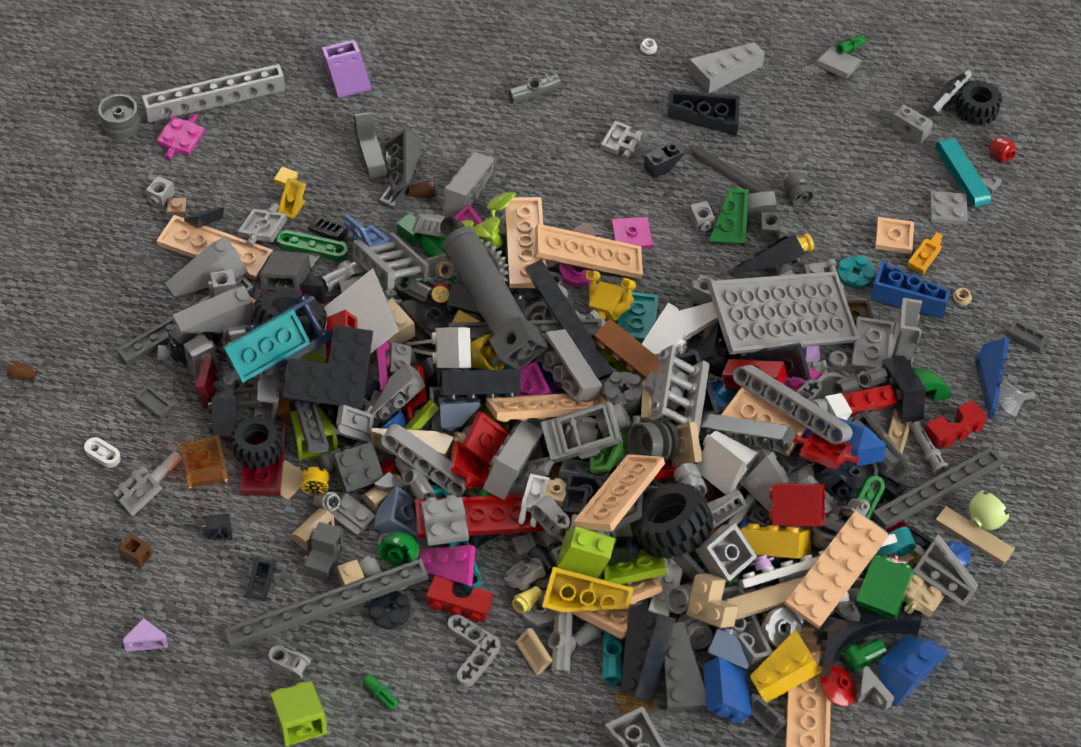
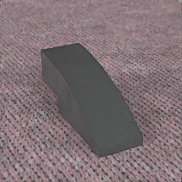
[719,191,777,219]

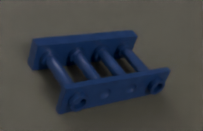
[242,294,333,376]

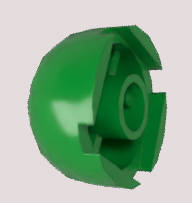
[378,531,419,568]

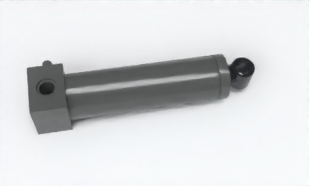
[440,217,549,369]

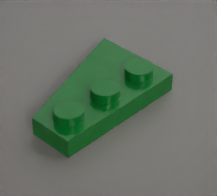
[709,189,748,245]

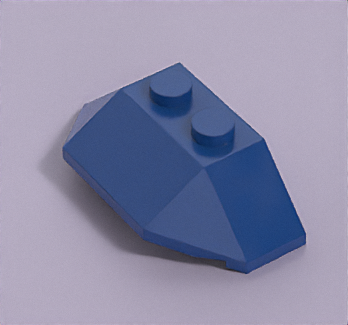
[822,417,886,466]
[878,636,949,707]

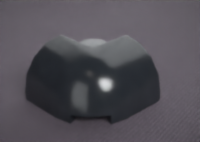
[563,472,603,516]

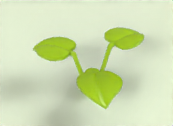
[446,192,516,250]

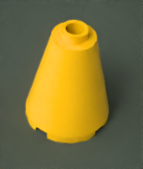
[470,333,506,370]

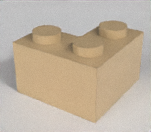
[686,574,739,628]

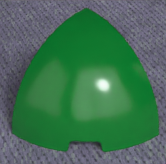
[913,368,951,402]

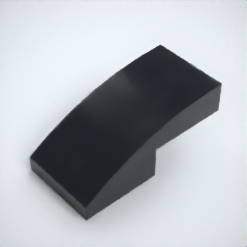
[874,477,907,510]

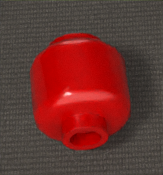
[989,136,1016,162]

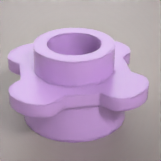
[750,555,774,571]

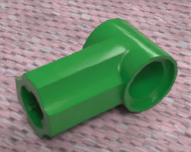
[842,637,887,673]

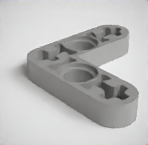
[448,615,500,687]

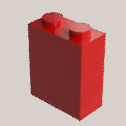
[769,483,825,526]

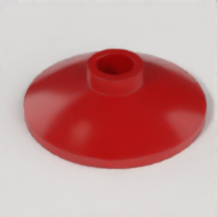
[820,666,857,707]

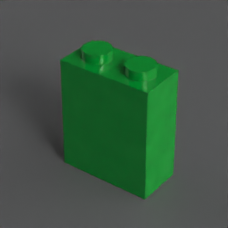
[856,555,914,620]

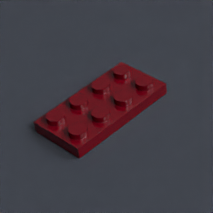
[240,425,287,496]

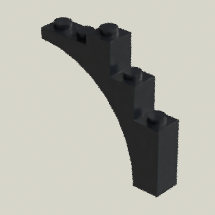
[813,603,922,677]

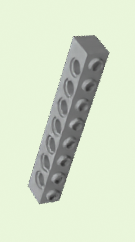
[142,64,285,123]

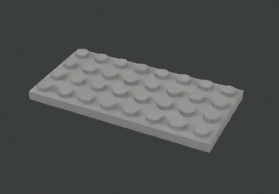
[707,271,859,354]

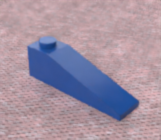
[975,337,1009,420]

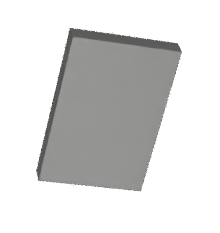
[851,316,895,370]

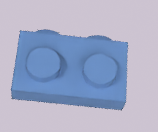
[344,214,391,254]

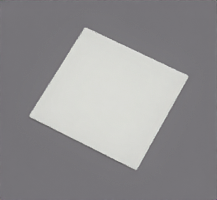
[315,269,399,359]

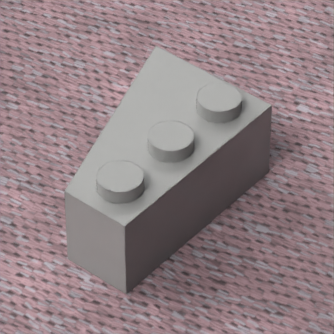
[913,534,978,607]

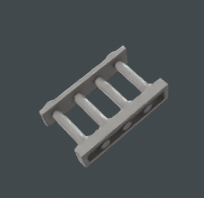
[353,232,430,290]
[650,345,709,432]

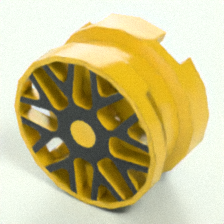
[301,467,329,495]

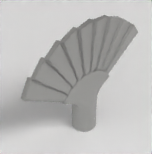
[998,379,1035,417]

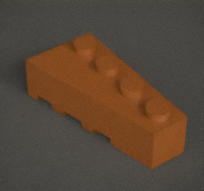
[595,318,659,381]

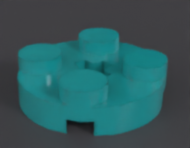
[838,255,875,289]

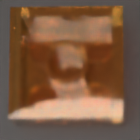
[180,435,228,488]

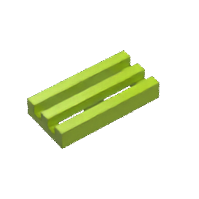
[404,400,439,430]

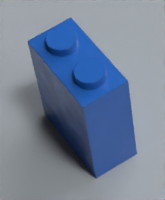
[703,657,751,723]

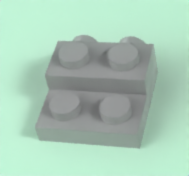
[421,495,469,546]

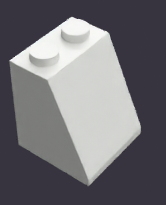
[697,431,758,495]

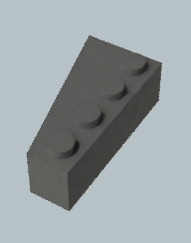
[662,622,707,711]

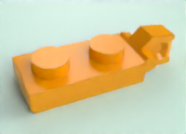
[907,232,943,275]

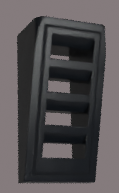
[308,216,348,242]
[245,557,277,601]

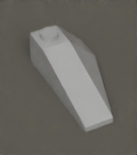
[165,236,248,298]
[171,286,253,334]

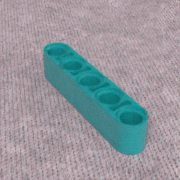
[935,138,991,208]

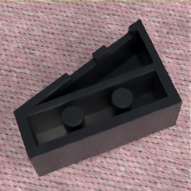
[881,355,926,423]

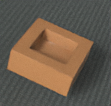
[167,198,187,215]

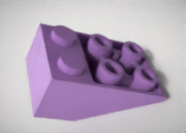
[322,40,372,98]

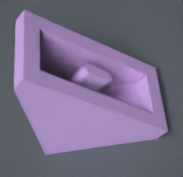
[123,619,168,652]

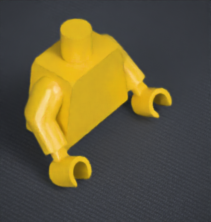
[586,270,636,321]

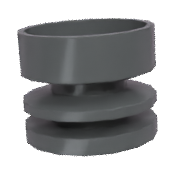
[627,420,680,462]

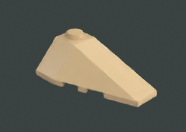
[371,428,454,460]

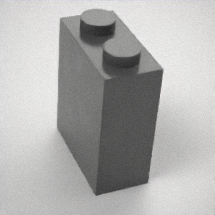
[260,251,311,292]

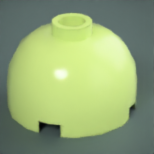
[968,490,1009,530]

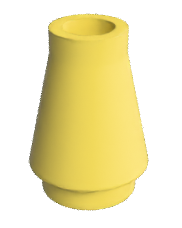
[512,586,542,614]

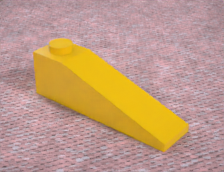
[542,567,634,613]

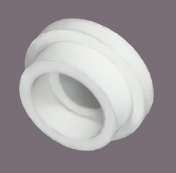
[640,39,657,54]

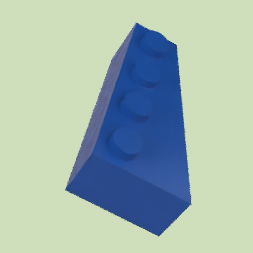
[870,260,951,319]

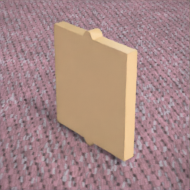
[281,460,302,500]

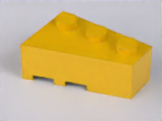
[740,524,811,558]
[750,629,820,703]

